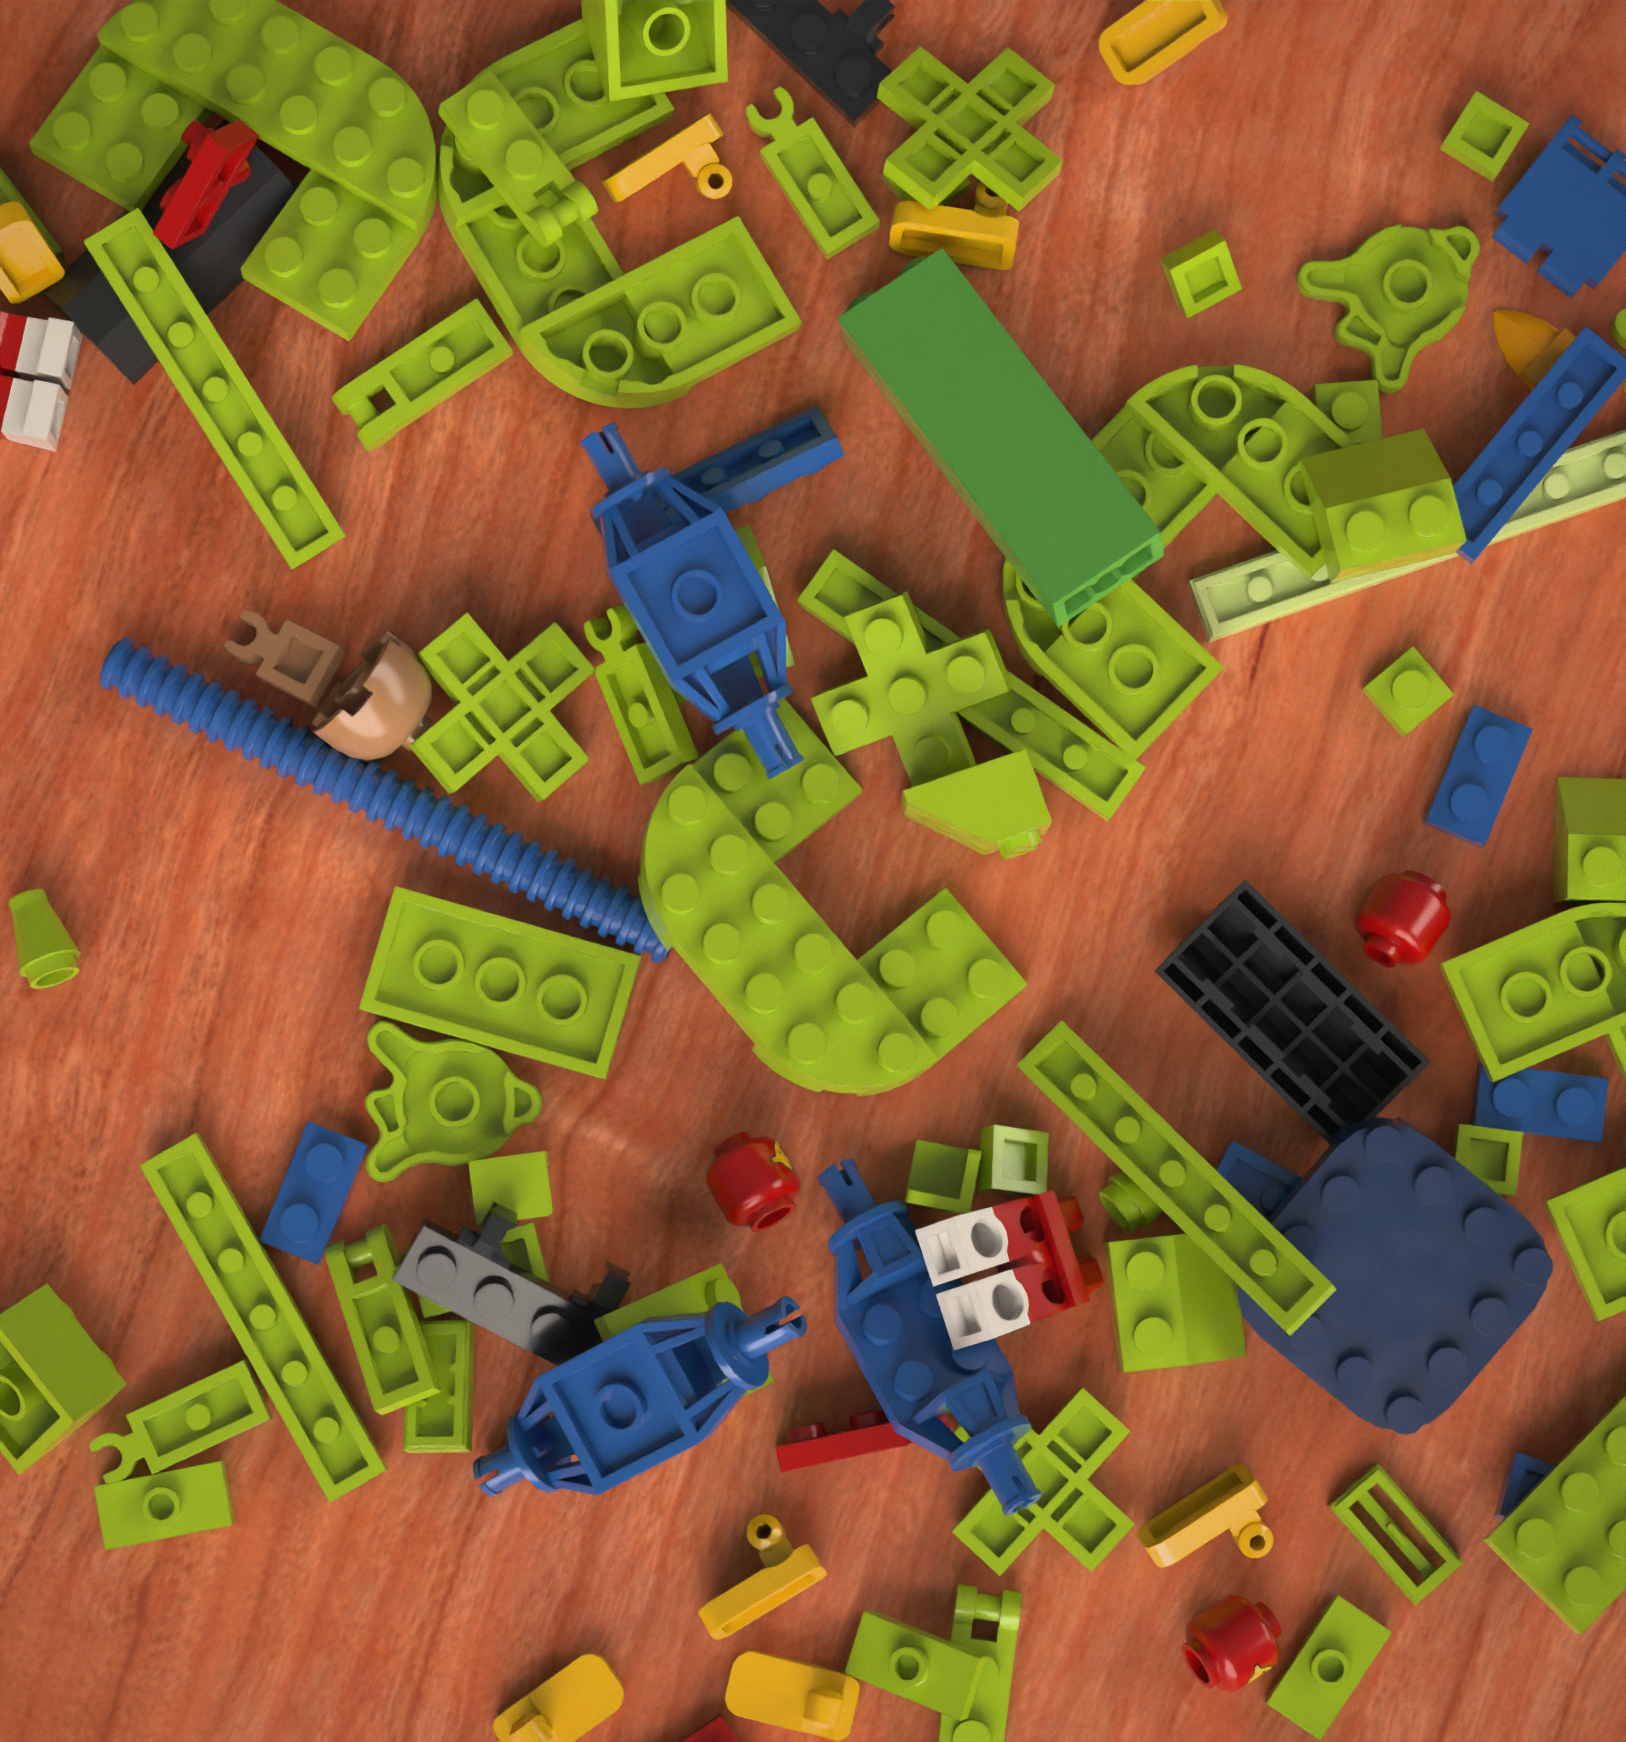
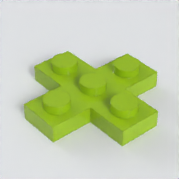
[876,46,1063,212]
[810,591,1013,787]
[408,613,596,802]
[951,1387,1135,1576]

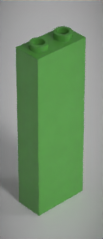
[838,248,1164,627]

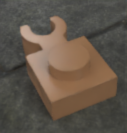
[224,611,346,708]

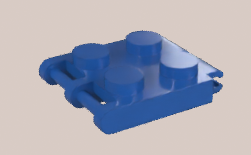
[1492,114,1626,298]

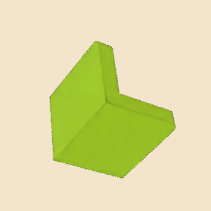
[904,1139,982,1214]
[468,1151,553,1226]

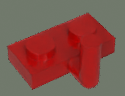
[152,119,260,249]

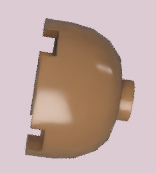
[311,630,433,761]

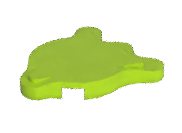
[1296,224,1480,394]
[365,1021,542,1183]

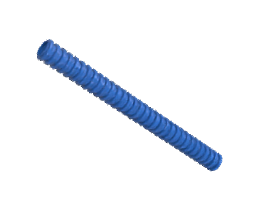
[99,636,672,965]

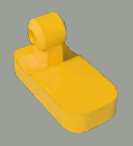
[1099,0,1228,85]
[601,113,732,203]
[889,182,1020,270]
[0,201,65,304]
[1137,1464,1273,1568]
[698,1514,827,1640]
[725,1650,860,1741]
[493,1652,625,1742]

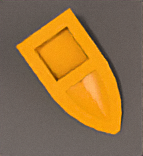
[1492,309,1576,390]

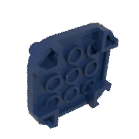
[1232,1117,1553,1435]

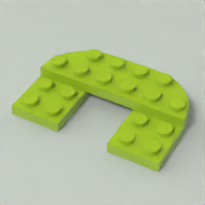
[29,0,438,341]
[437,18,802,408]
[1001,364,1357,762]
[638,698,1028,1097]
[1438,902,1626,1321]

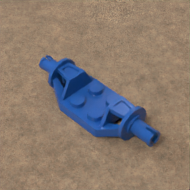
[579,422,805,779]
[817,1158,1042,1516]
[473,1296,807,1496]

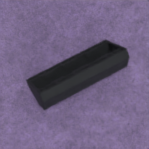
[43,119,296,385]
[1154,880,1431,1145]

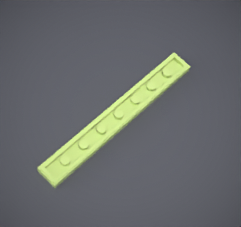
[1187,429,1626,643]

